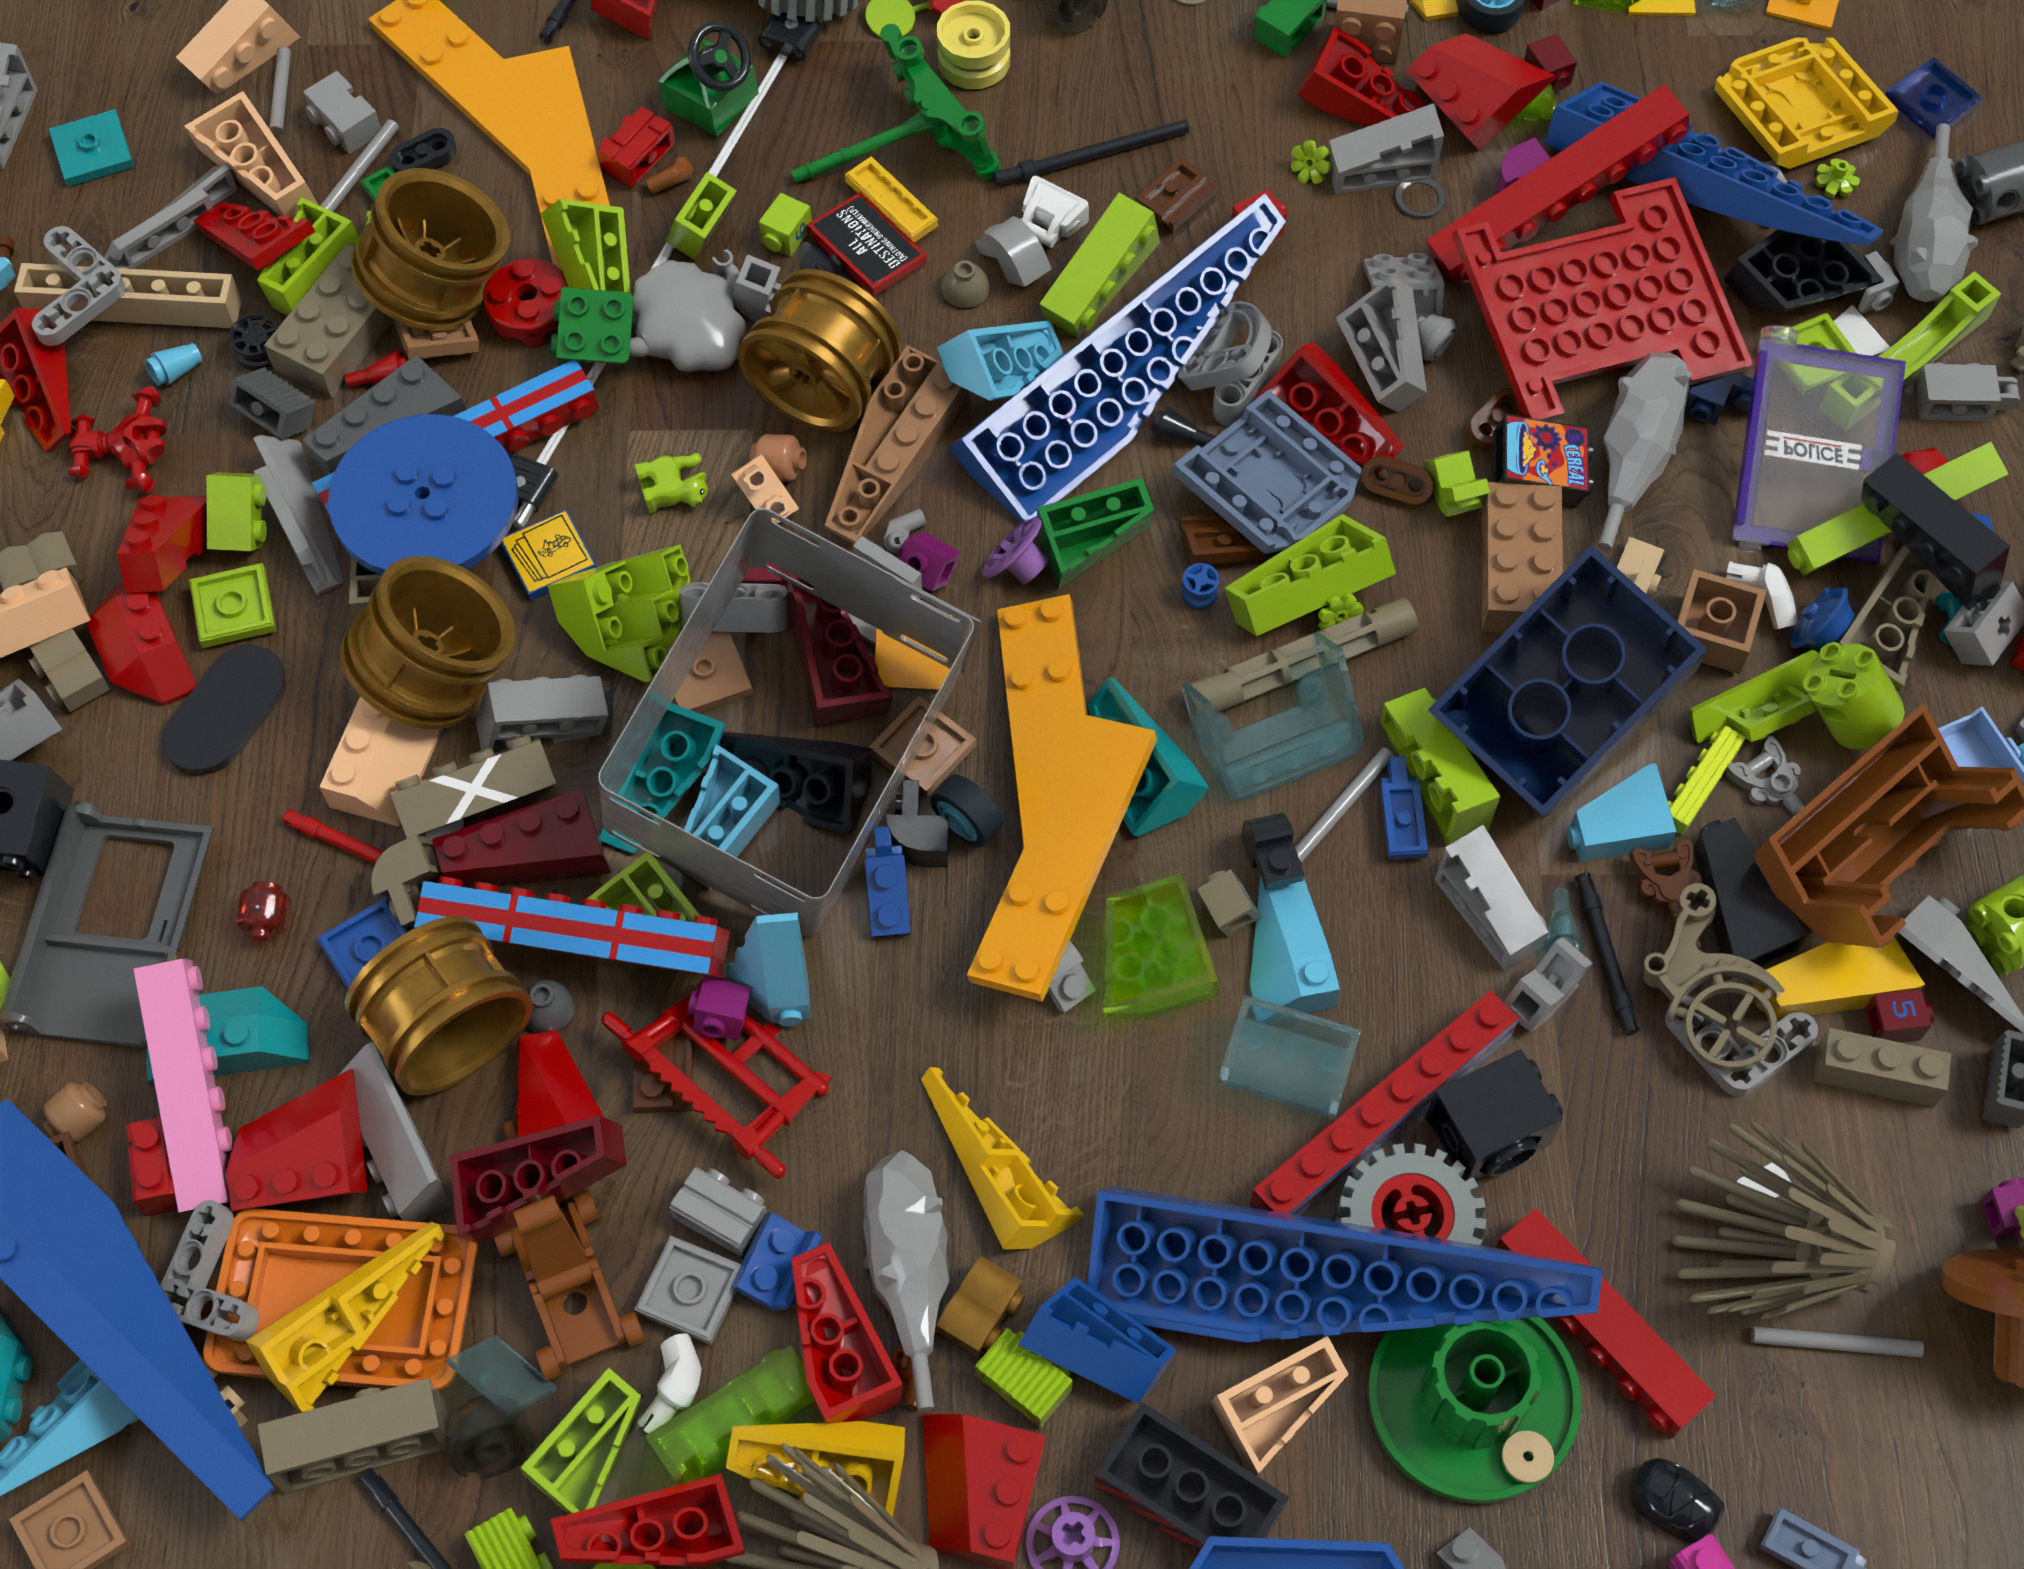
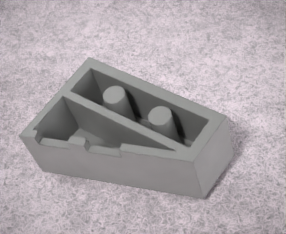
[0,42,38,169]
[1326,103,1444,195]
[476,675,608,752]

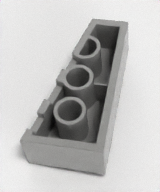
[0,679,62,761]

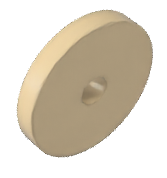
[1502,1431,1554,1484]

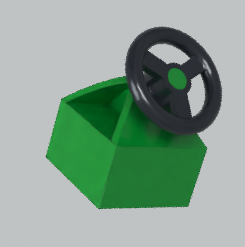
[658,22,759,137]

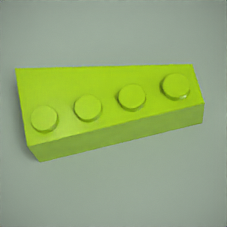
[1040,192,1160,338]
[1380,688,1500,846]

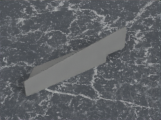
[253,435,344,596]

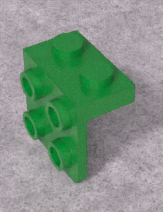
[551,287,634,366]

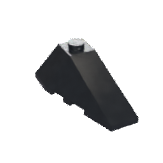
[718,732,873,833]

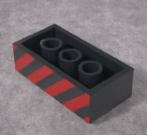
[1094,1402,1289,1554]

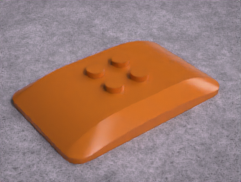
[203,1208,478,1391]

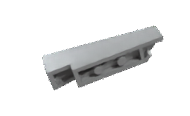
[104,164,238,269]

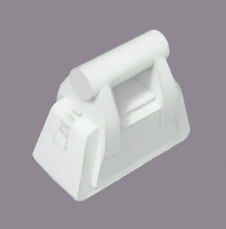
[1020,176,1089,248]

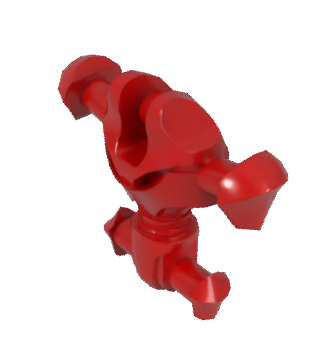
[67,386,167,495]

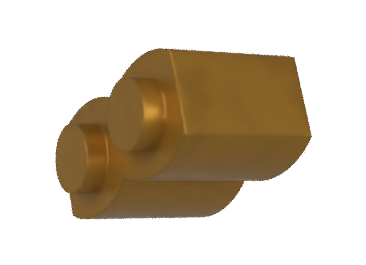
[936,1255,1026,1358]

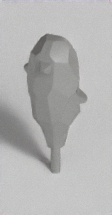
[1890,123,1978,302]
[1597,352,1691,551]
[863,1150,949,1412]

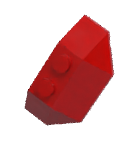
[86,582,197,706]

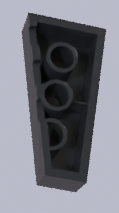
[1861,453,2010,611]

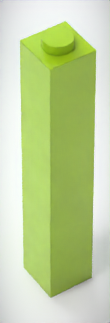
[1786,442,2008,577]

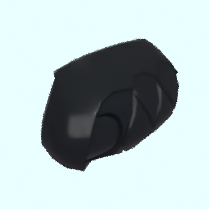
[1631,1458,1724,1544]

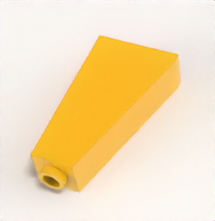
[1751,937,1925,1020]

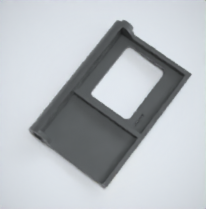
[0,801,214,1048]

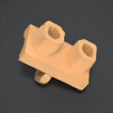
[731,453,799,524]

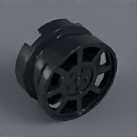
[229,314,278,371]

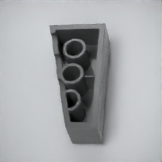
[303,355,466,476]

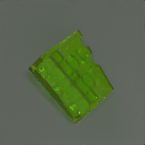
[1103,873,1220,1019]

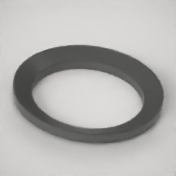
[1395,178,1446,218]

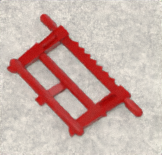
[601,977,832,1179]

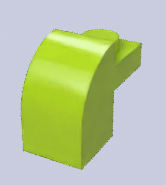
[1424,451,1490,517]

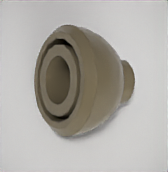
[941,260,990,308]

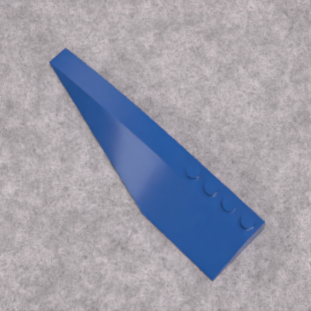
[948,194,1286,523]
[0,1099,275,1521]
[1087,1186,1603,1343]

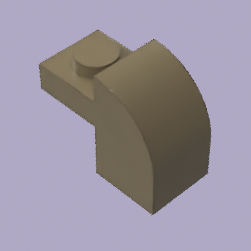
[371,835,442,927]

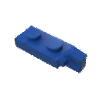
[1380,756,1428,860]
[865,826,911,936]

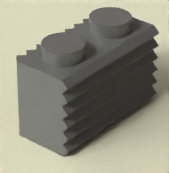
[227,367,316,441]
[1981,1030,2024,1128]

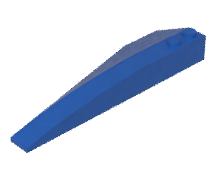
[1544,81,1883,246]

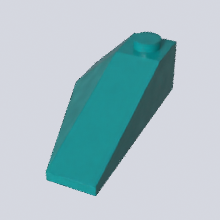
[1087,677,1209,837]
[600,703,726,854]

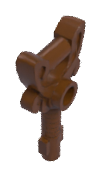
[1629,839,1702,949]

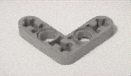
[32,226,126,346]
[1665,996,1818,1097]
[160,1200,259,1341]

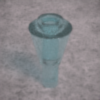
[1544,888,1584,952]

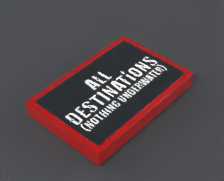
[807,192,927,297]

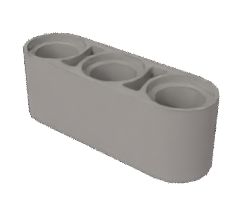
[1212,330,1283,426]
[680,582,789,633]

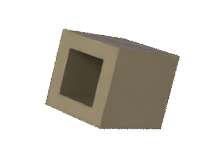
[1197,869,1262,937]

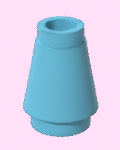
[145,343,202,386]

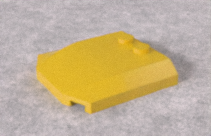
[1714,38,1898,169]

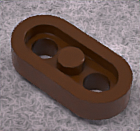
[1466,388,1524,449]
[1361,455,1434,505]

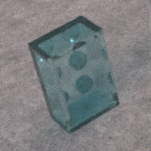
[1219,995,1361,1119]

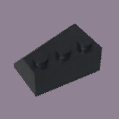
[1724,229,1884,312]

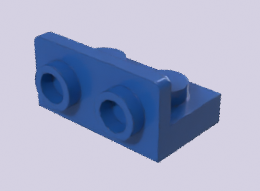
[731,1212,822,1311]

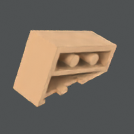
[176,0,301,95]
[1210,1336,1349,1475]

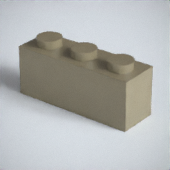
[1813,1028,1951,1107]

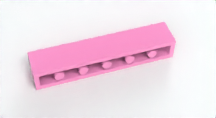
[134,959,233,1212]

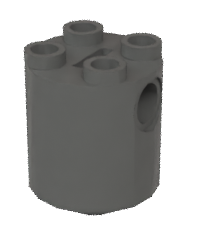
[1955,139,2024,225]

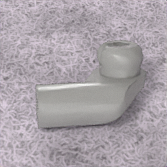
[883,509,926,553]

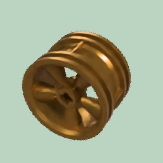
[351,168,510,331]
[738,269,903,432]
[340,556,516,730]
[345,916,533,1096]

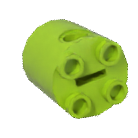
[1803,642,1905,750]
[1966,872,2024,976]

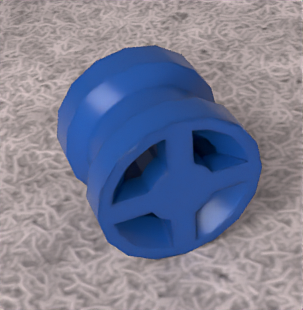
[1181,563,1220,610]

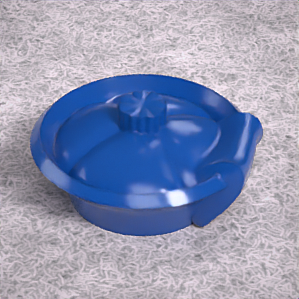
[1790,587,1855,653]

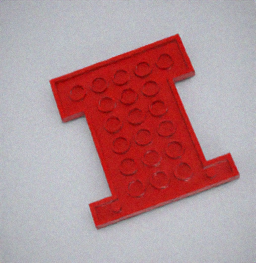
[1452,177,1754,421]

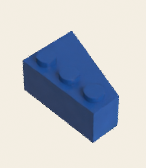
[1018,1276,1177,1404]

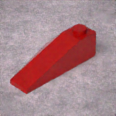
[1297,26,1440,126]
[791,1242,903,1423]
[550,1474,745,1566]

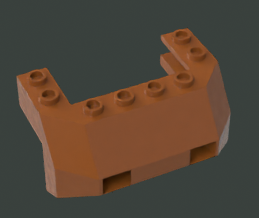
[1753,702,2024,948]

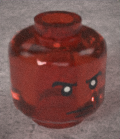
[236,881,292,942]

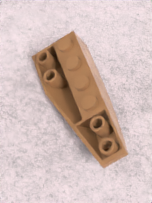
[825,345,969,544]

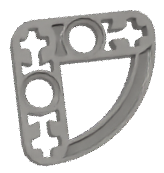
[1178,301,1272,391]

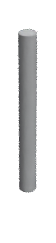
[320,119,399,212]
[1295,747,1394,863]
[1751,1326,1924,1358]

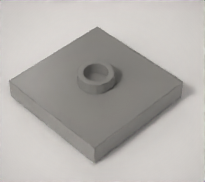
[634,1235,742,1345]

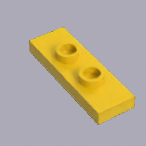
[845,156,938,243]

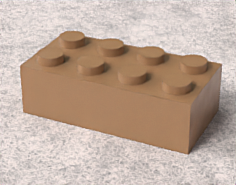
[1481,482,1563,633]

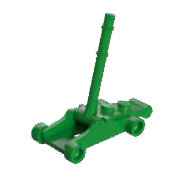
[791,24,1001,183]

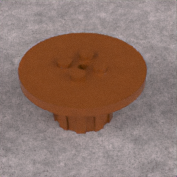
[1942,1248,2024,1388]

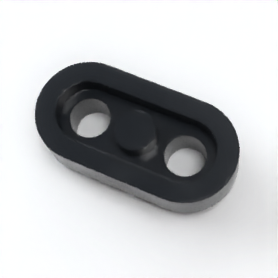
[390,128,457,173]

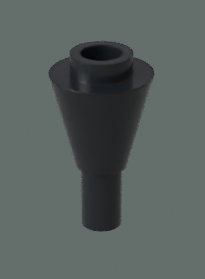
[1151,406,1217,447]

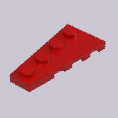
[193,201,316,271]

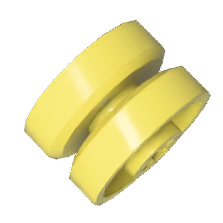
[937,1,1010,89]

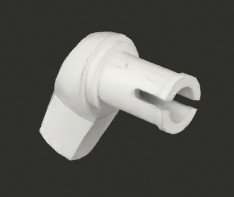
[1726,561,1798,629]
[637,1333,702,1437]

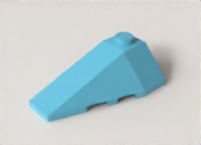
[937,320,1063,401]
[1249,875,1340,1022]
[726,912,811,1026]
[0,1359,139,1496]

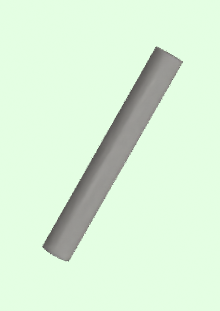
[269,46,291,135]

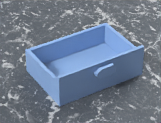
[1938,706,2024,785]

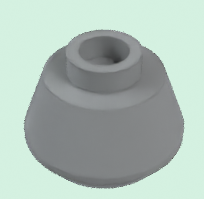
[1417,314,1457,361]

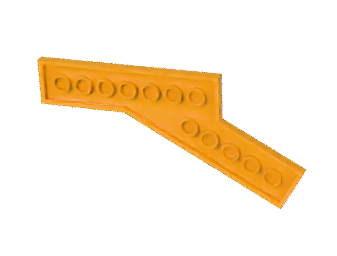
[368,0,610,270]
[967,594,1158,1002]

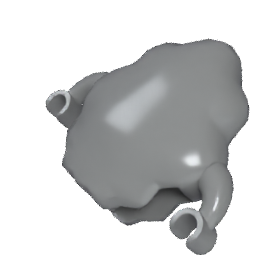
[630,249,746,372]

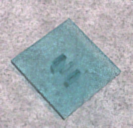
[446,1335,557,1416]

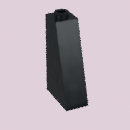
[1693,818,1807,980]

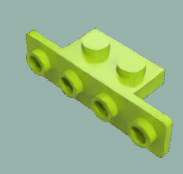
[1688,650,1820,743]

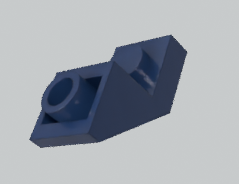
[1684,373,1772,426]

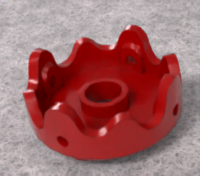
[483,258,568,348]

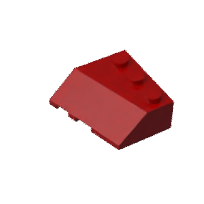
[1405,33,1557,151]
[227,1069,368,1211]
[922,1414,1046,1569]

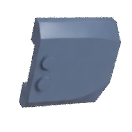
[1171,390,1362,554]

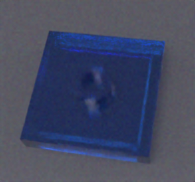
[1885,57,1984,139]

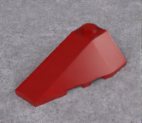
[0,308,71,452]
[1254,341,1405,473]
[515,1030,604,1138]

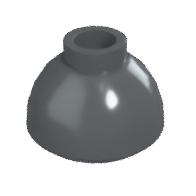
[525,980,574,1033]

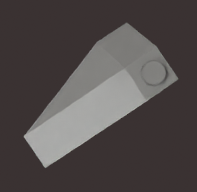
[1898,895,2024,1033]

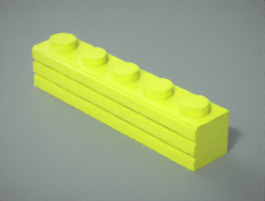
[1668,726,1746,835]

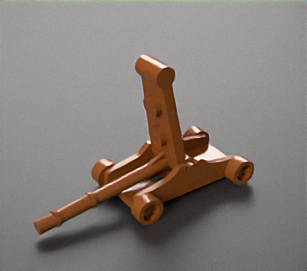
[494,1120,646,1382]

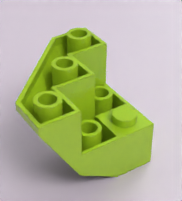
[547,544,691,682]

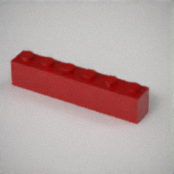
[1496,1208,1716,1439]

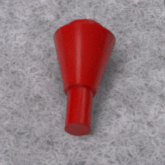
[345,350,408,388]

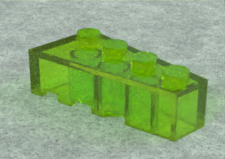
[645,1345,815,1486]

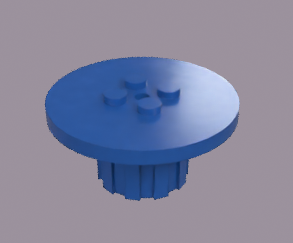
[328,414,519,575]

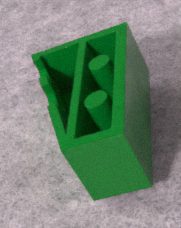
[1036,478,1154,590]

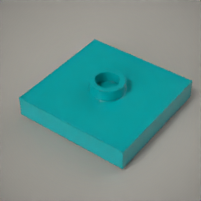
[49,109,135,187]

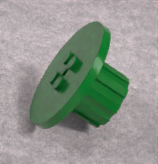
[1367,1317,1581,1504]

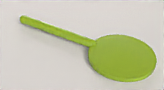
[865,0,929,37]

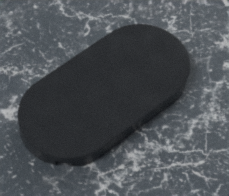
[162,645,286,775]

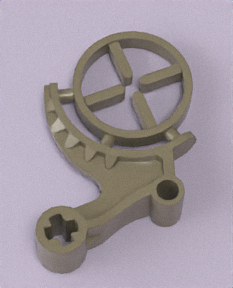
[1643,883,1785,1072]

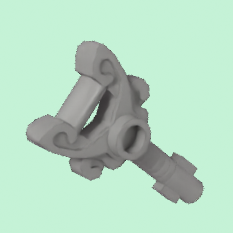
[1726,735,1805,816]

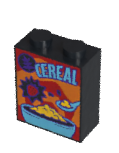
[1493,414,1593,508]

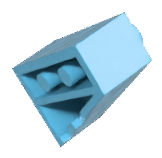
[684,744,780,890]

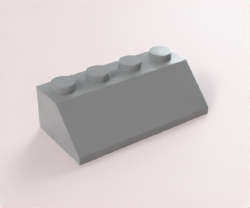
[338,1042,452,1222]

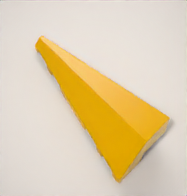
[921,1067,1084,1249]
[246,1222,445,1413]

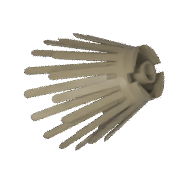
[1672,1120,1896,1320]
[725,1443,939,1569]

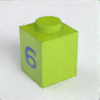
[759,192,812,257]

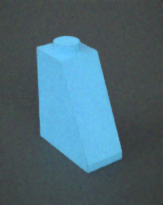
[1566,763,1677,862]

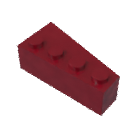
[786,572,892,725]
[432,788,611,889]
[449,1115,627,1244]

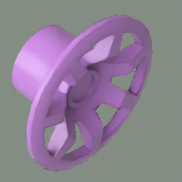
[982,517,1048,584]
[1026,1496,1120,1569]

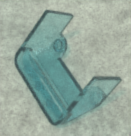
[1181,631,1364,801]

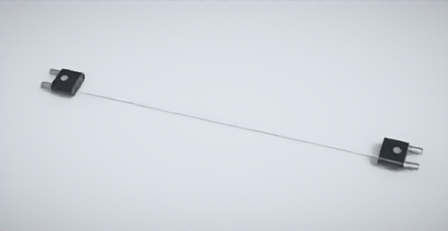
[508,12,823,528]

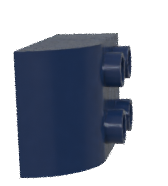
[1428,545,1707,818]

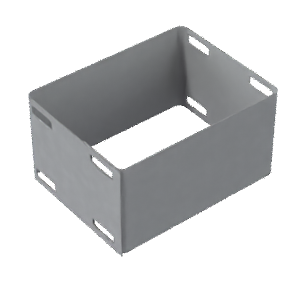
[599,508,981,937]

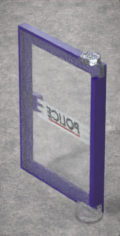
[1731,326,1906,564]

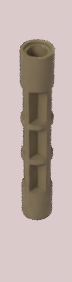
[1187,597,1418,719]

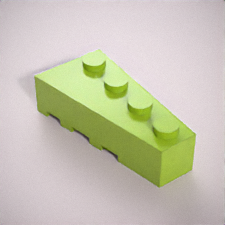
[1224,514,1396,636]

